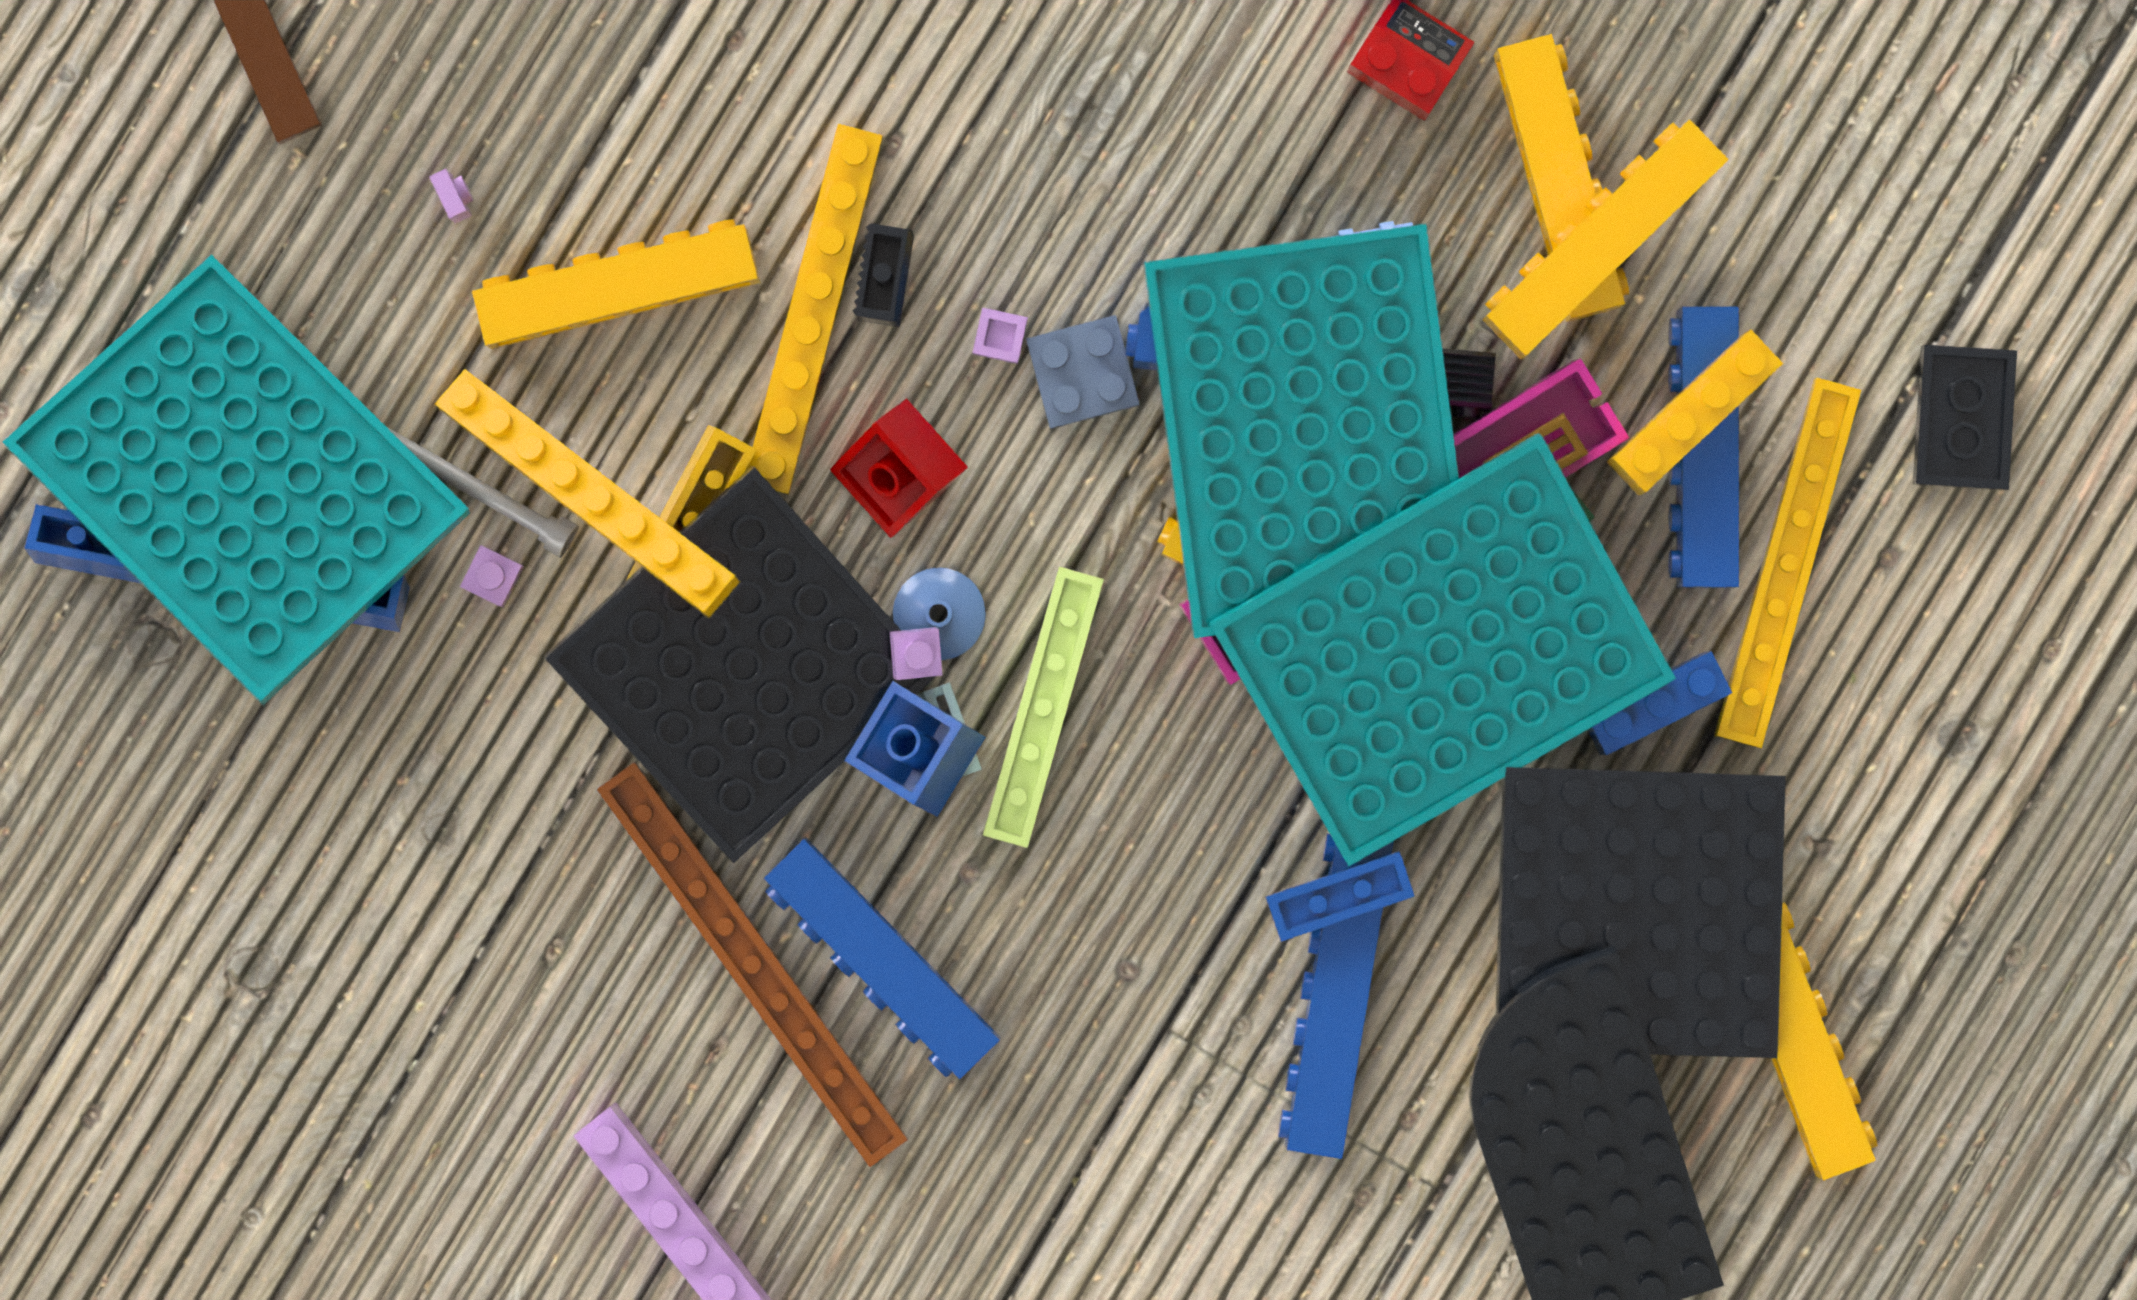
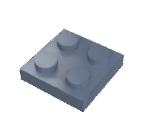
[1026,315,1140,429]

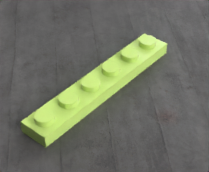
[983,567,1104,848]

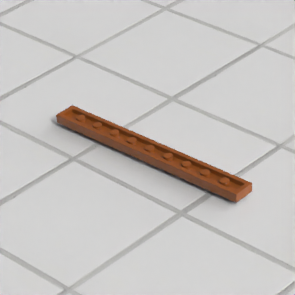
[597,762,908,1167]

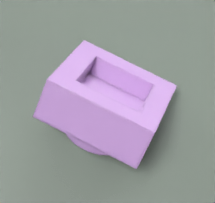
[429,169,474,224]
[972,307,1028,364]
[460,545,524,608]
[890,627,942,680]

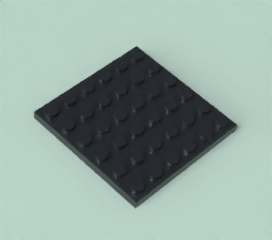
[543,466,936,863]
[1496,767,1786,1058]

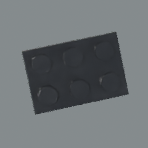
[1912,345,2017,491]

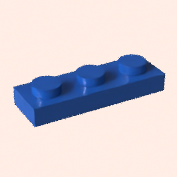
[1265,851,1415,942]

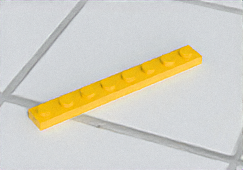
[746,124,883,495]
[435,369,739,618]
[1714,377,1862,748]

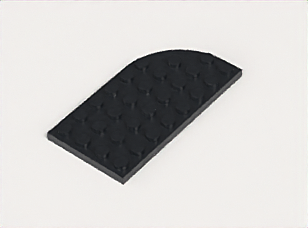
[1469,946,1724,1300]

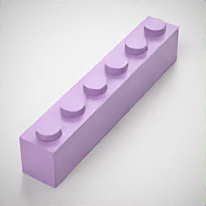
[573,1102,772,1300]

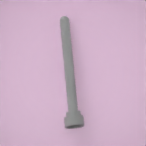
[388,428,579,558]

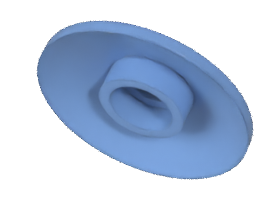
[893,568,986,660]

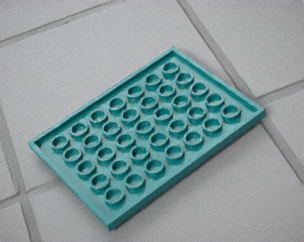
[1143,224,1459,638]
[3,254,470,706]
[1209,433,1676,866]

